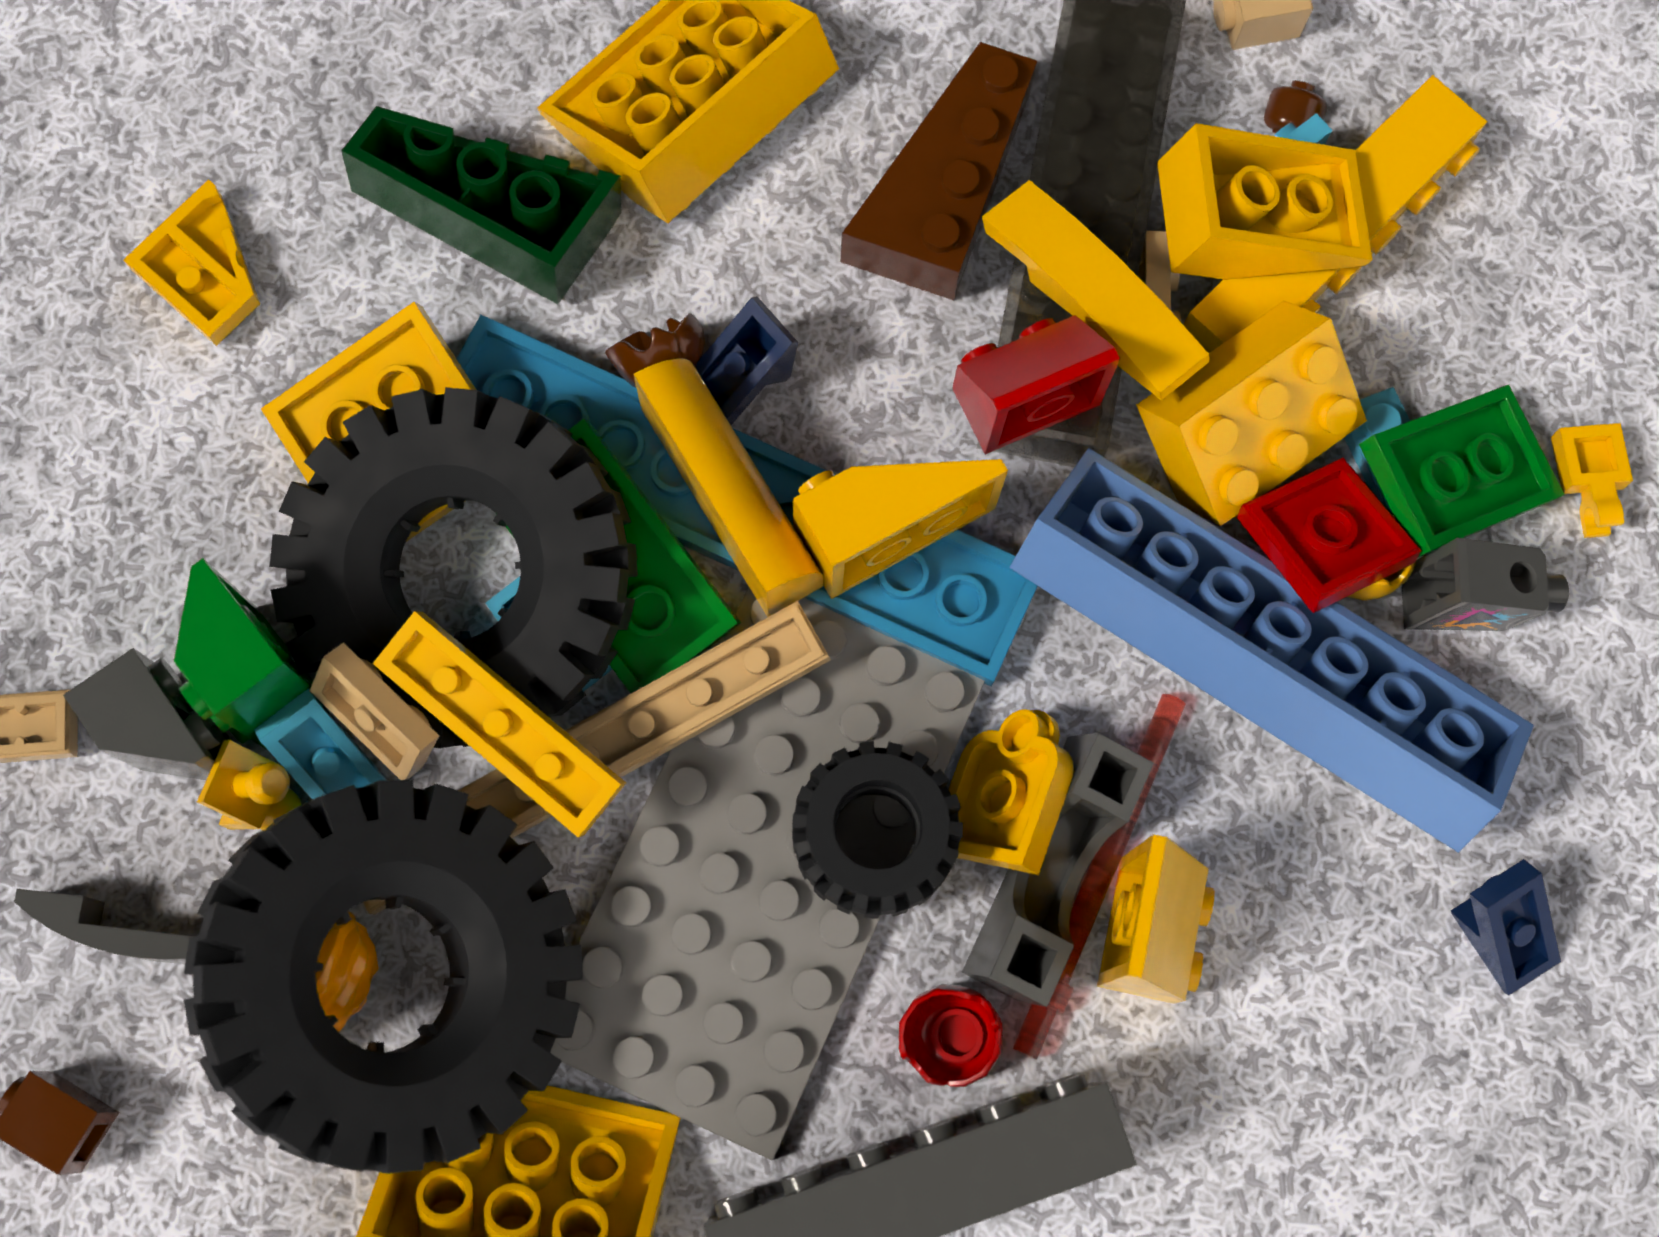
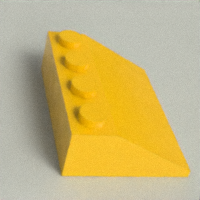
[537,0,839,223]
[356,1086,681,1237]

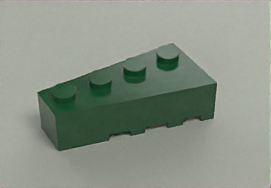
[341,106,621,305]

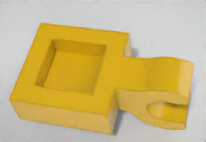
[1551,423,1633,538]

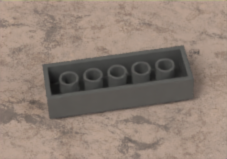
[703,1073,1137,1237]

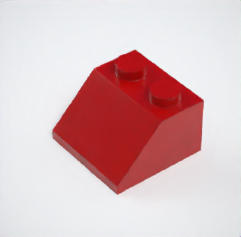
[952,315,1120,455]

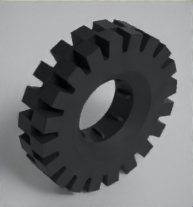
[269,387,638,748]
[184,780,583,1174]

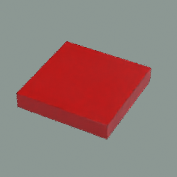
[1237,457,1422,613]

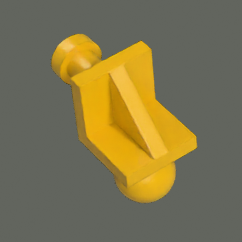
[197,740,301,831]

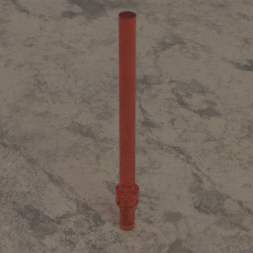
[1012,694,1186,1060]

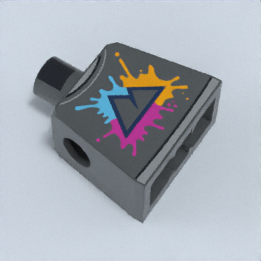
[1401,538,1569,631]

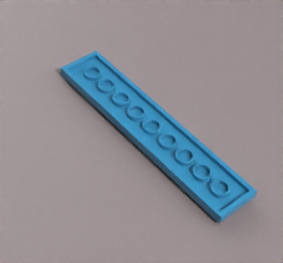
[457,315,1038,687]

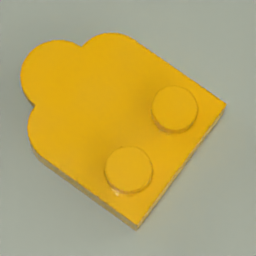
[949,709,1074,875]

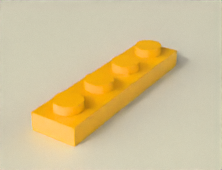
[373,611,626,838]

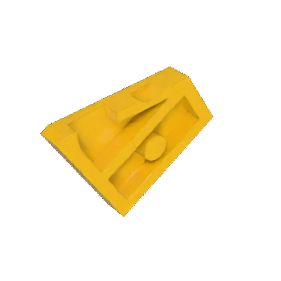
[123,179,260,346]

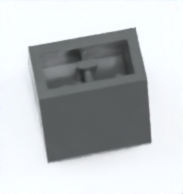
[63,648,232,780]

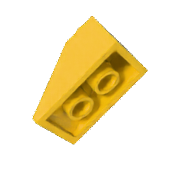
[1157,123,1373,280]
[793,459,1008,599]
[1097,834,1215,1004]

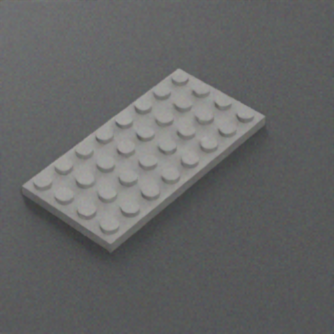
[550,587,985,1161]

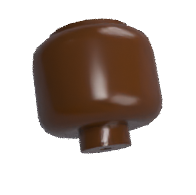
[1264,80,1327,133]

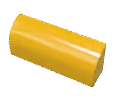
[633,358,823,617]

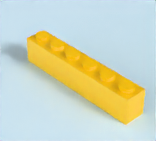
[1183,75,1488,353]

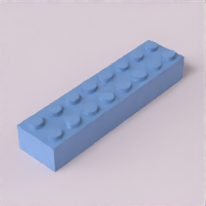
[1009,448,1534,853]

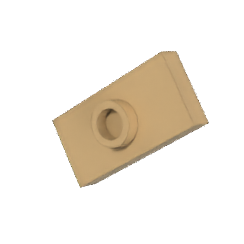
[0,690,78,763]

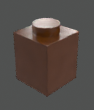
[0,1071,120,1175]

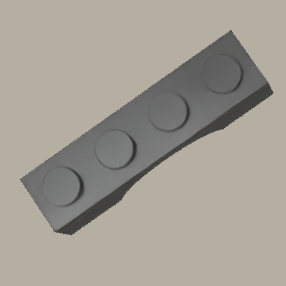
[962,733,1154,1007]

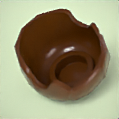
[605,313,705,387]

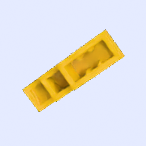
[982,180,1210,401]

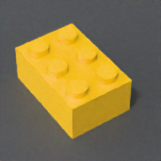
[1136,301,1367,527]

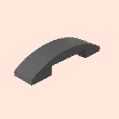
[14,889,194,964]

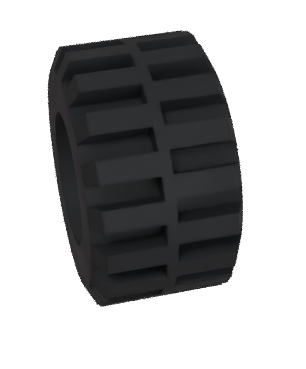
[792,741,963,919]

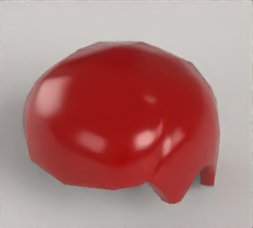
[899,984,1003,1087]

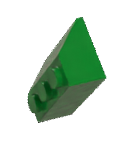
[173,558,325,750]

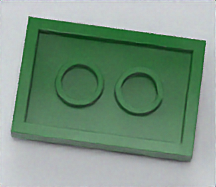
[1359,384,1565,557]

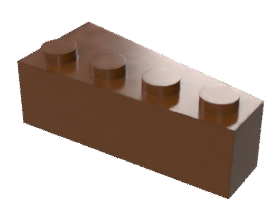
[840,42,1037,301]

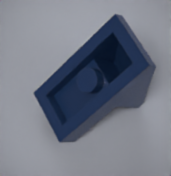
[695,297,798,425]
[1450,859,1561,996]

